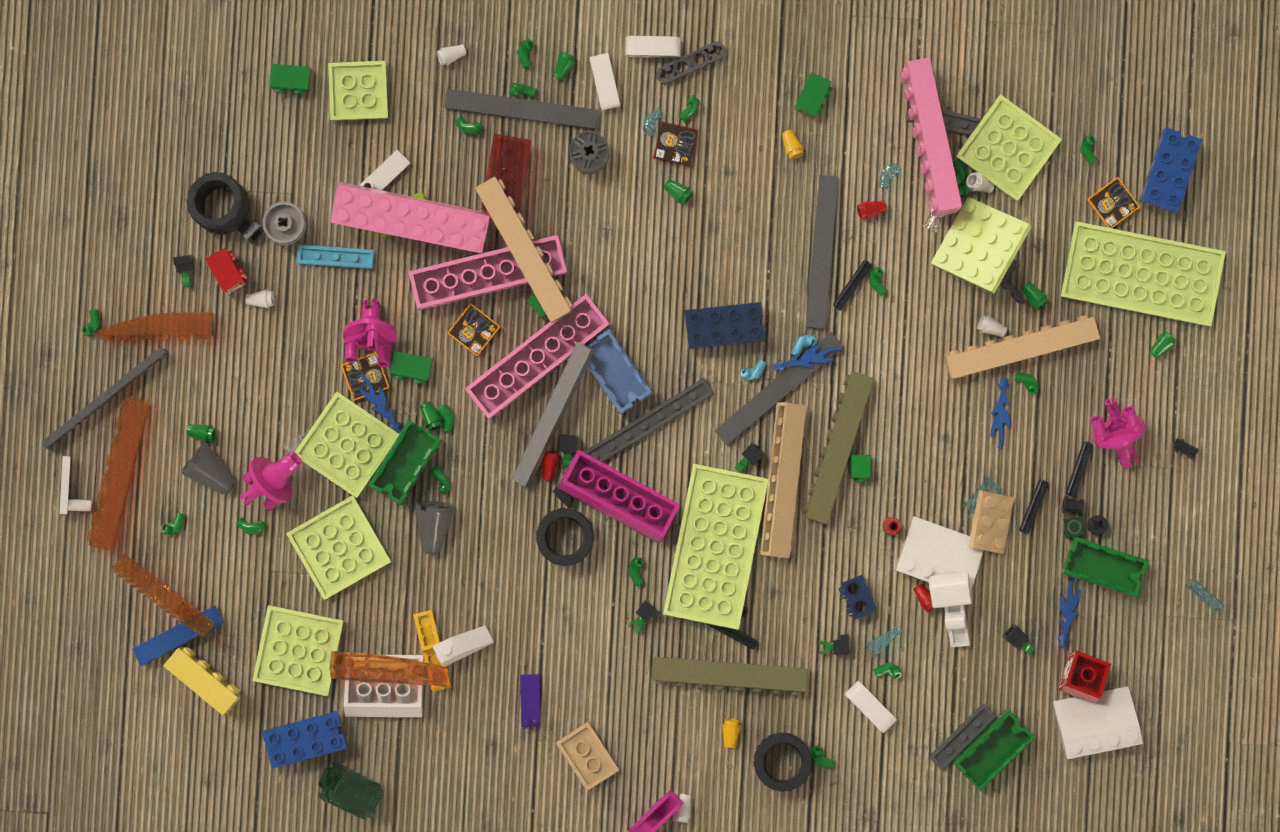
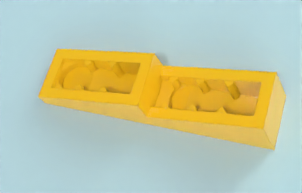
[413,610,452,692]

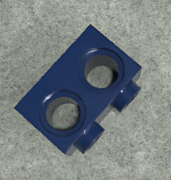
[838,575,877,619]

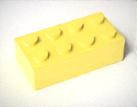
[163,647,242,715]

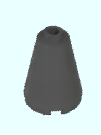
[181,444,235,494]
[416,501,454,555]

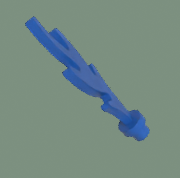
[773,345,842,372]
[359,374,402,434]
[990,378,1010,449]
[1058,577,1081,647]

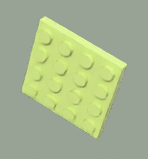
[955,94,1062,202]
[931,197,1032,293]
[295,391,399,498]
[286,495,391,600]
[252,605,344,696]

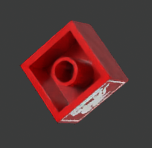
[205,248,248,295]
[1058,650,1111,703]

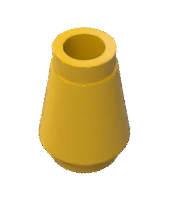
[782,130,804,159]
[722,718,741,748]

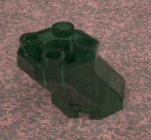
[318,762,383,819]

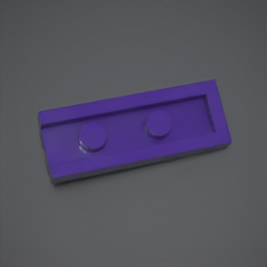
[520,674,541,727]

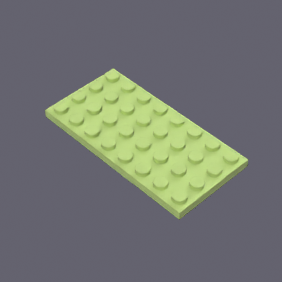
[1060,221,1226,327]
[663,464,768,630]

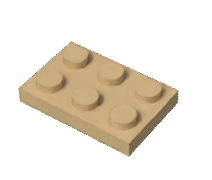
[968,490,1014,554]
[556,722,619,791]

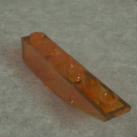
[96,312,214,340]
[112,553,215,638]
[329,651,448,687]

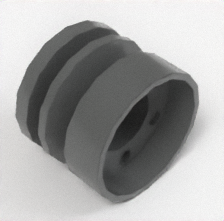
[569,131,609,175]

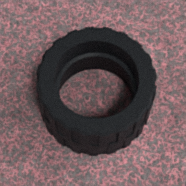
[186,172,250,235]
[536,508,594,566]
[753,732,813,792]

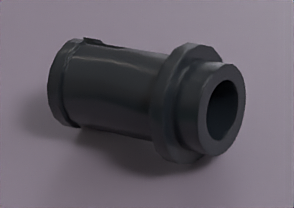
[1172,438,1199,459]

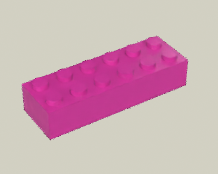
[557,450,680,543]

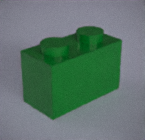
[270,64,312,95]
[794,72,833,119]
[390,351,433,384]

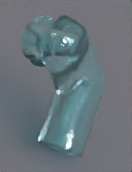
[643,108,663,136]
[879,163,901,189]

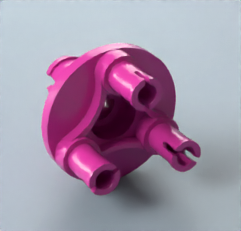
[343,299,397,368]
[1090,397,1146,468]
[240,452,302,511]

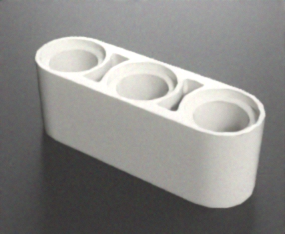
[625,36,681,58]
[589,53,620,110]
[845,681,897,734]

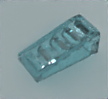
[963,477,1003,515]
[865,626,902,658]

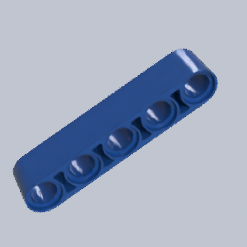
[132,606,224,666]

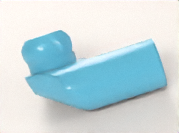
[791,334,817,357]
[740,359,767,381]

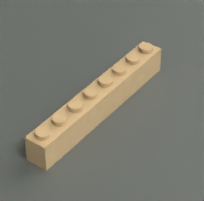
[475,177,572,323]
[944,315,1100,380]
[760,402,807,558]

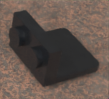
[1000,259,1027,304]

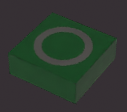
[1063,516,1085,538]

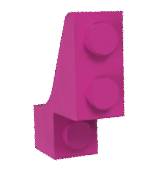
[627,790,684,832]

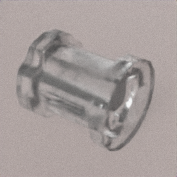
[922,211,945,233]

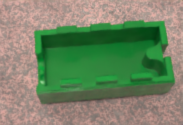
[368,420,443,506]
[1061,537,1149,597]
[952,709,1036,791]

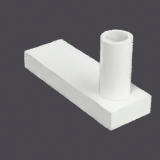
[359,150,411,191]
[59,456,91,514]

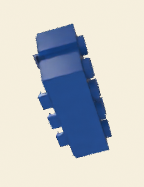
[1139,127,1203,214]
[262,710,348,769]

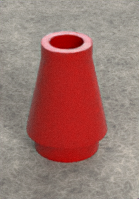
[857,200,887,220]
[542,451,560,480]
[882,517,902,536]
[913,583,934,613]

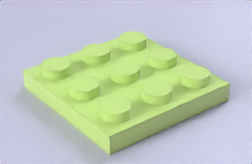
[328,61,388,121]

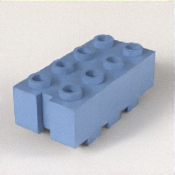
[586,329,652,415]

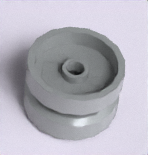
[262,201,307,246]

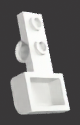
[929,572,973,647]

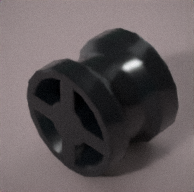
[1087,515,1108,535]

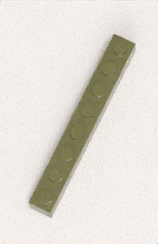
[802,371,874,525]
[652,656,808,695]

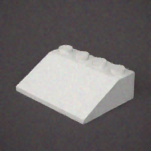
[894,516,984,589]
[344,655,424,717]
[1053,686,1143,759]

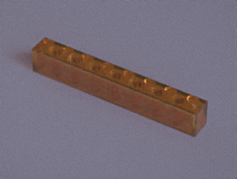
[87,396,151,551]

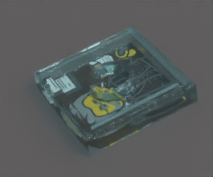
[1185,580,1225,611]

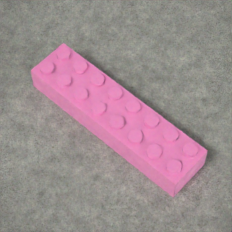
[900,57,962,217]
[330,182,490,253]
[409,235,567,310]
[465,294,610,420]

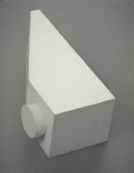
[433,625,494,668]

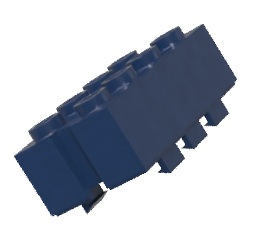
[684,302,765,350]

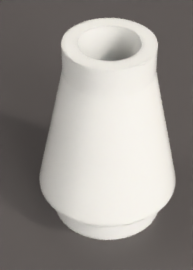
[437,44,466,66]
[966,172,994,193]
[246,289,275,308]
[977,315,1007,338]
[673,794,691,824]

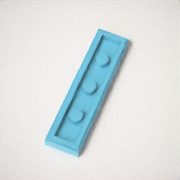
[297,244,375,269]

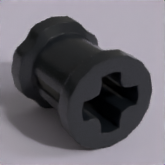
[1062,496,1084,516]

